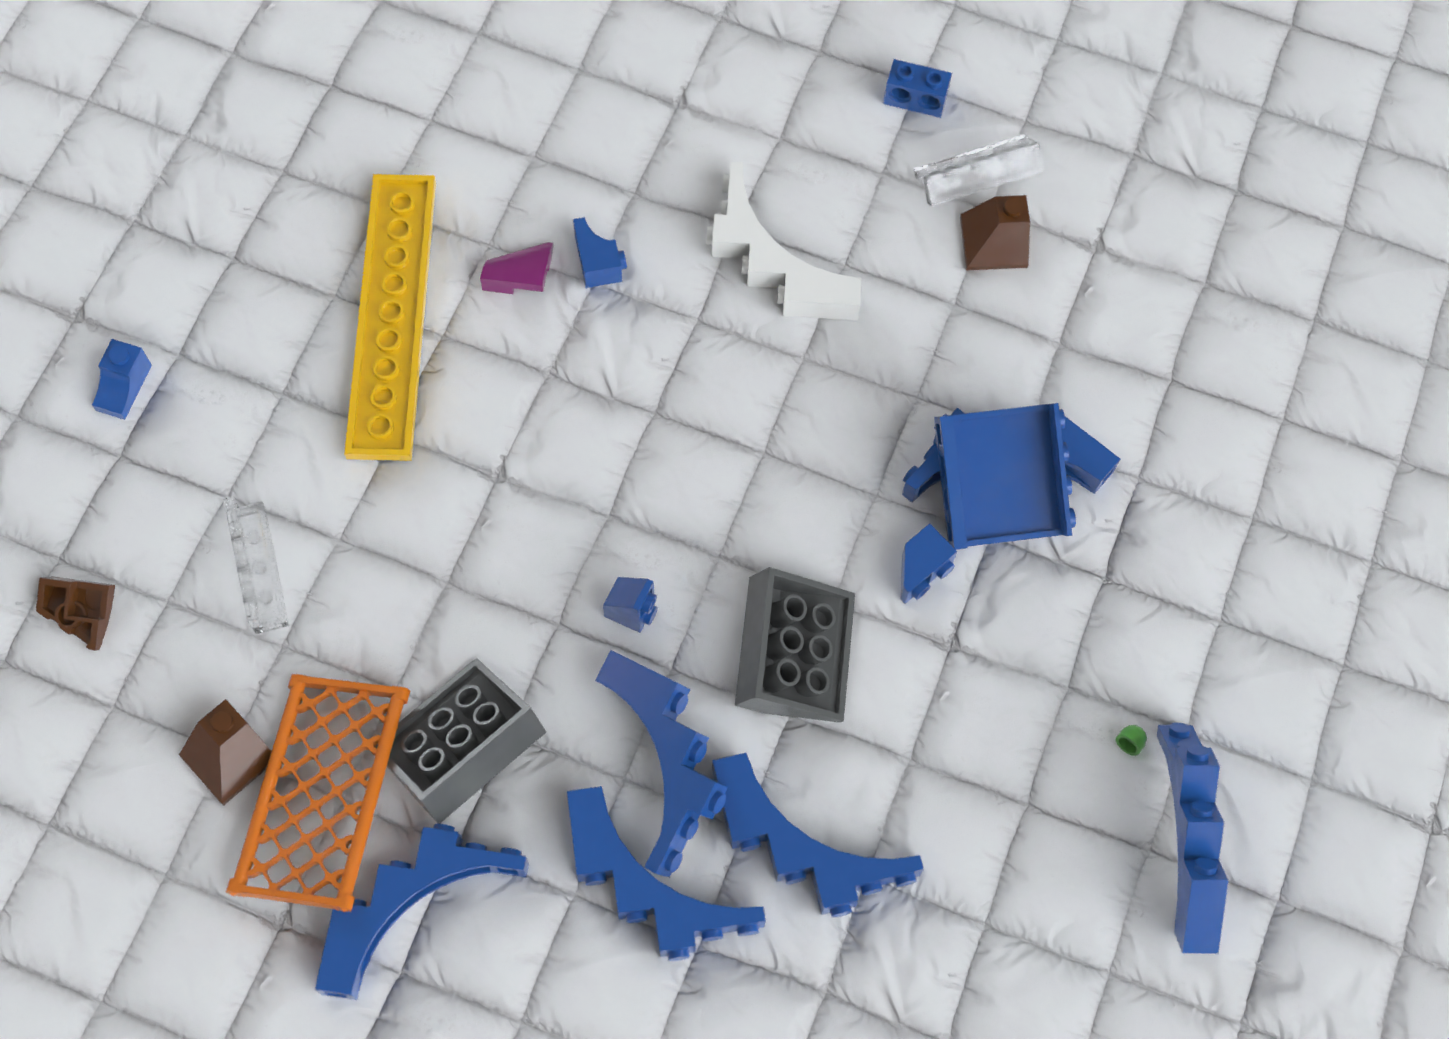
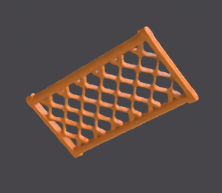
[226,674,410,912]

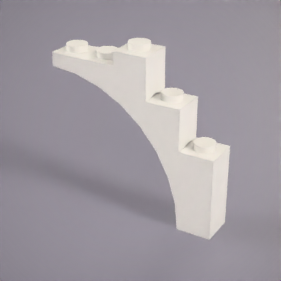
[706,162,861,321]

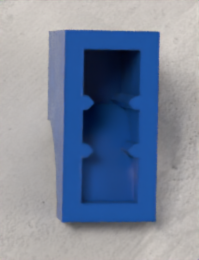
[573,217,627,288]
[92,339,152,420]

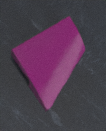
[480,242,554,294]

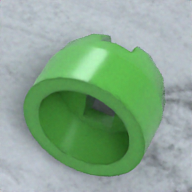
[1116,725,1147,756]

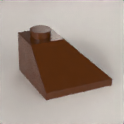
[960,195,1030,271]
[179,699,272,806]

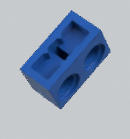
[883,59,952,118]

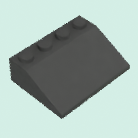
[735,567,855,723]
[375,658,546,824]

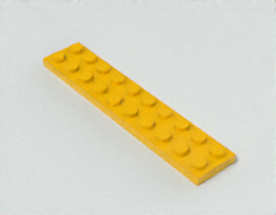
[344,174,436,461]

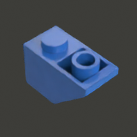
[900,523,957,604]
[603,577,658,633]

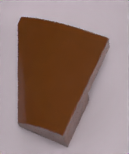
[36,576,115,651]

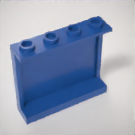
[934,403,1076,550]

